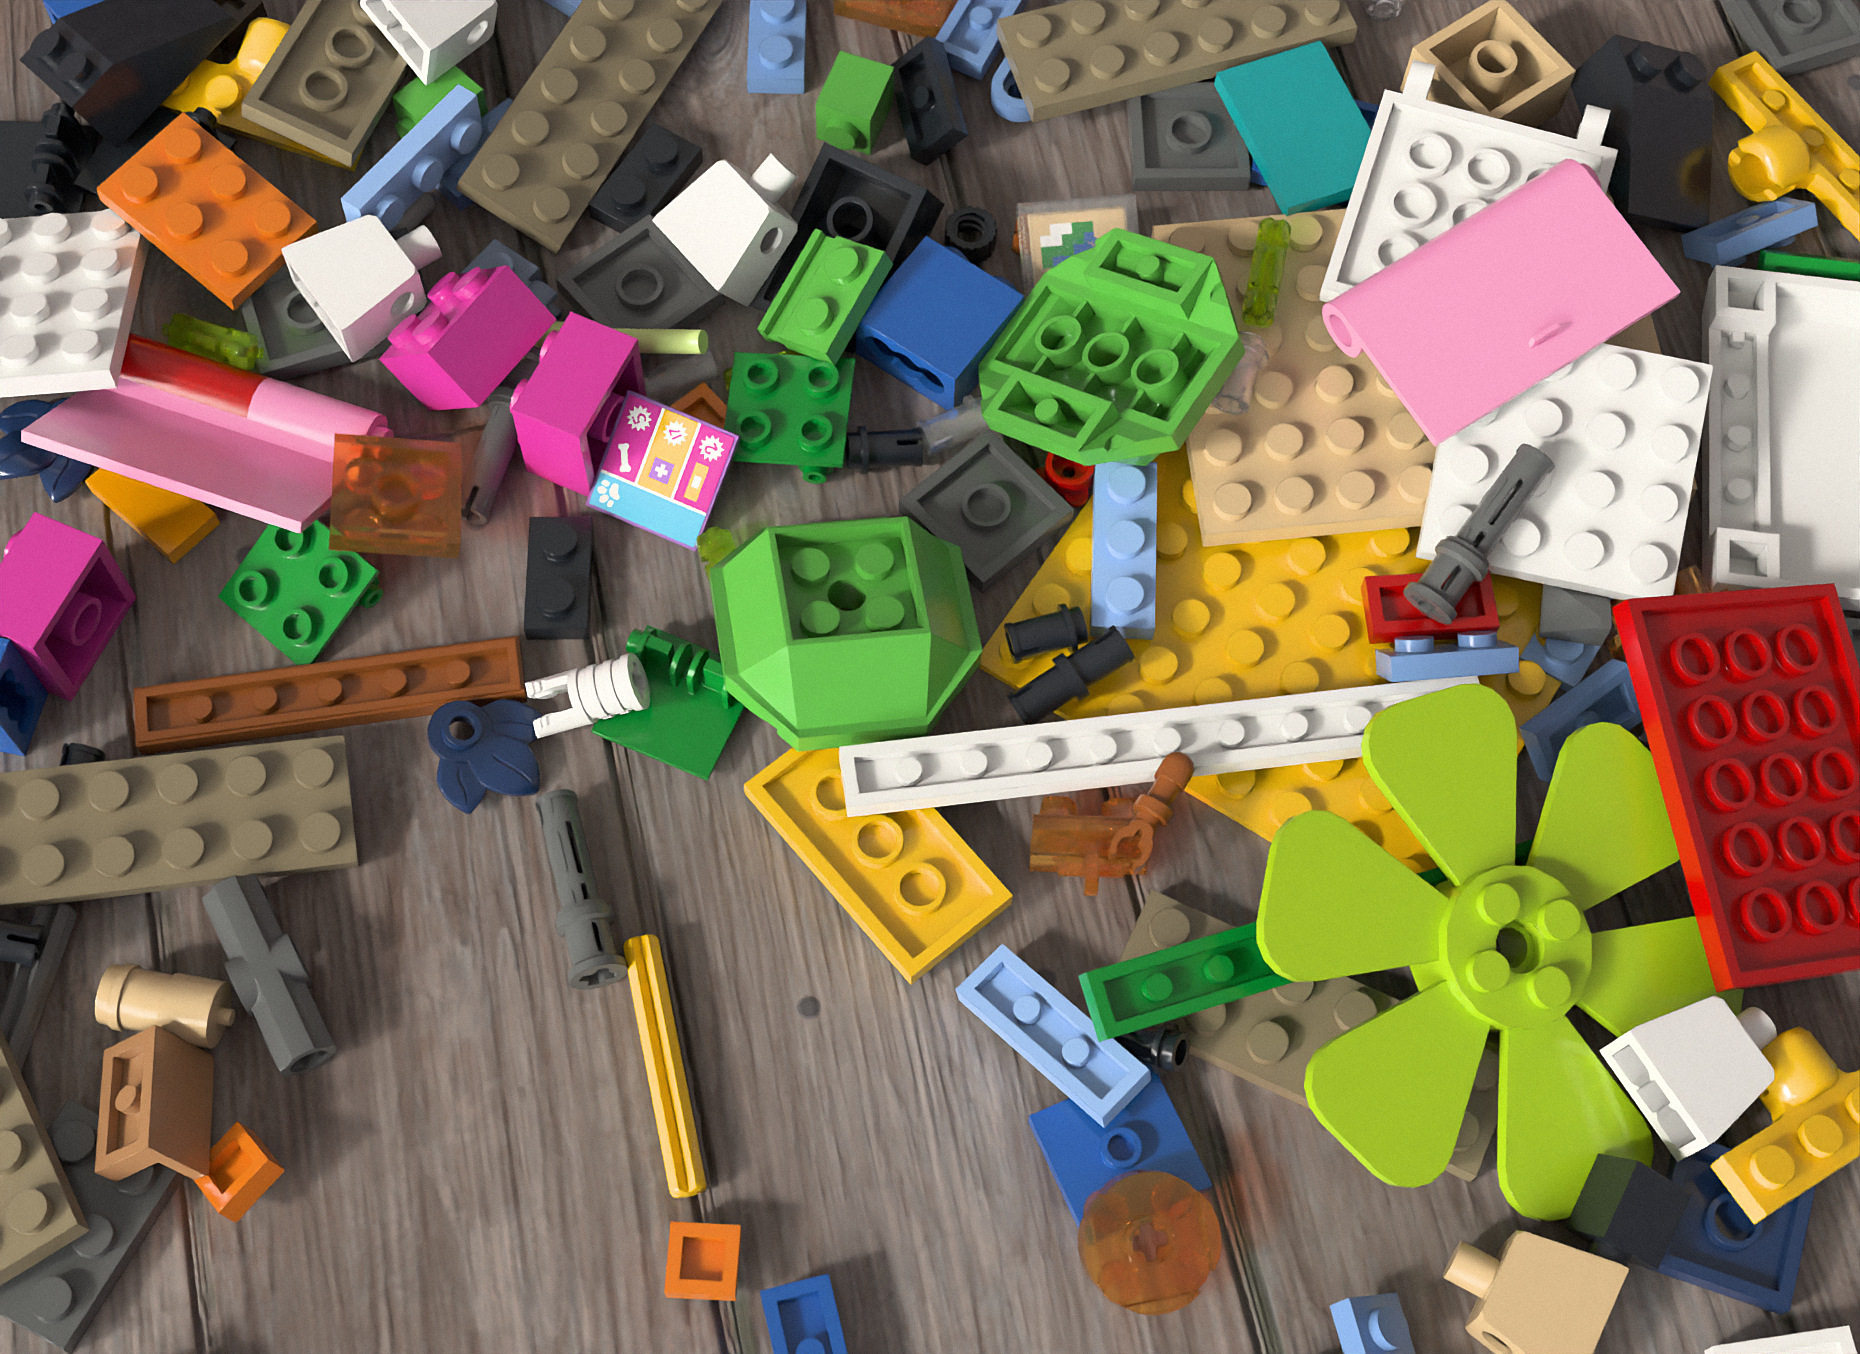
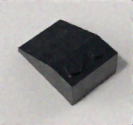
[19,0,239,150]
[1570,34,1714,233]
[749,142,945,355]

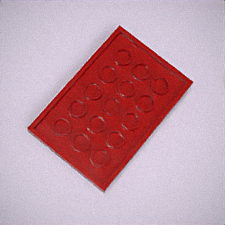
[1612,583,1860,993]

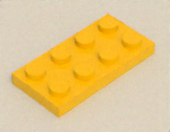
[744,747,1013,985]

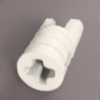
[525,653,650,738]

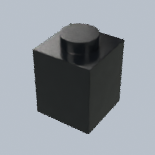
[1565,1154,1692,1270]

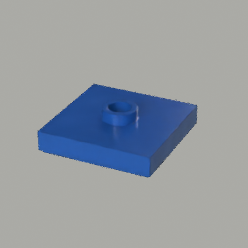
[1028,1065,1213,1246]

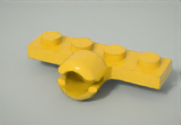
[159,17,365,172]
[1708,50,1860,241]
[1710,1026,1860,1225]

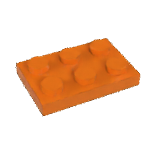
[96,112,319,311]

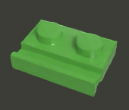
[757,229,893,366]

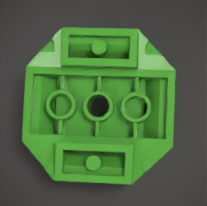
[978,227,1246,466]
[709,516,983,752]

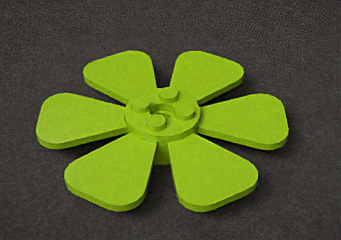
[1256,683,1744,1221]

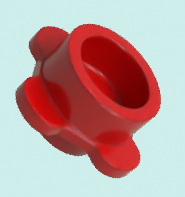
[1035,452,1095,507]

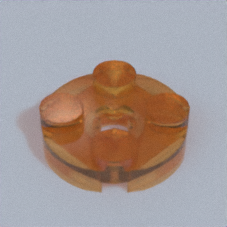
[1078,1169,1221,1315]

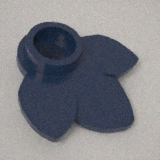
[0,398,94,503]
[427,699,542,814]

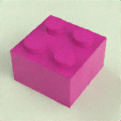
[379,265,557,411]
[510,312,647,497]
[0,512,137,702]

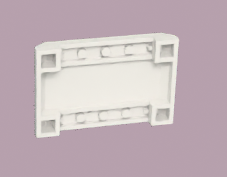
[1702,265,1860,611]

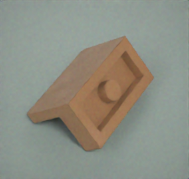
[95,1025,214,1182]

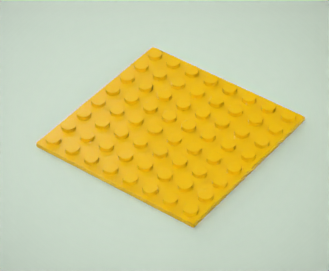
[978,442,1562,874]

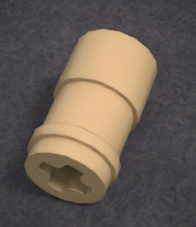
[95,963,235,1049]

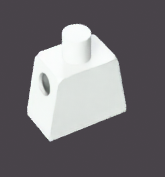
[360,0,498,85]
[652,153,798,307]
[281,215,442,363]
[1599,996,1777,1162]

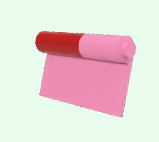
[21,332,394,534]

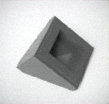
[1538,584,1612,646]

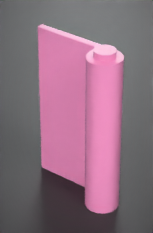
[1322,158,1681,447]

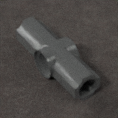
[201,873,338,1078]

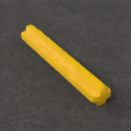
[623,934,707,1198]

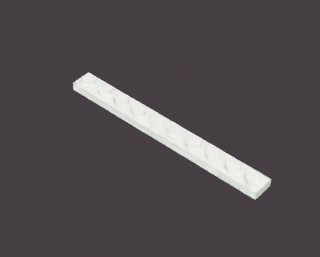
[839,676,1479,817]

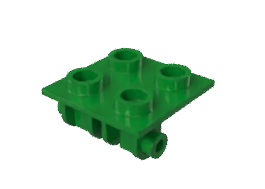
[724,352,856,484]
[218,518,383,666]
[591,625,745,781]

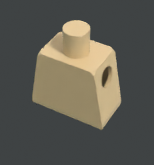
[1443,1231,1629,1354]

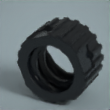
[944,206,997,264]

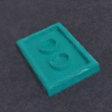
[1214,40,1372,217]

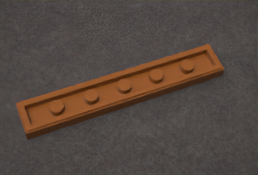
[134,636,528,755]

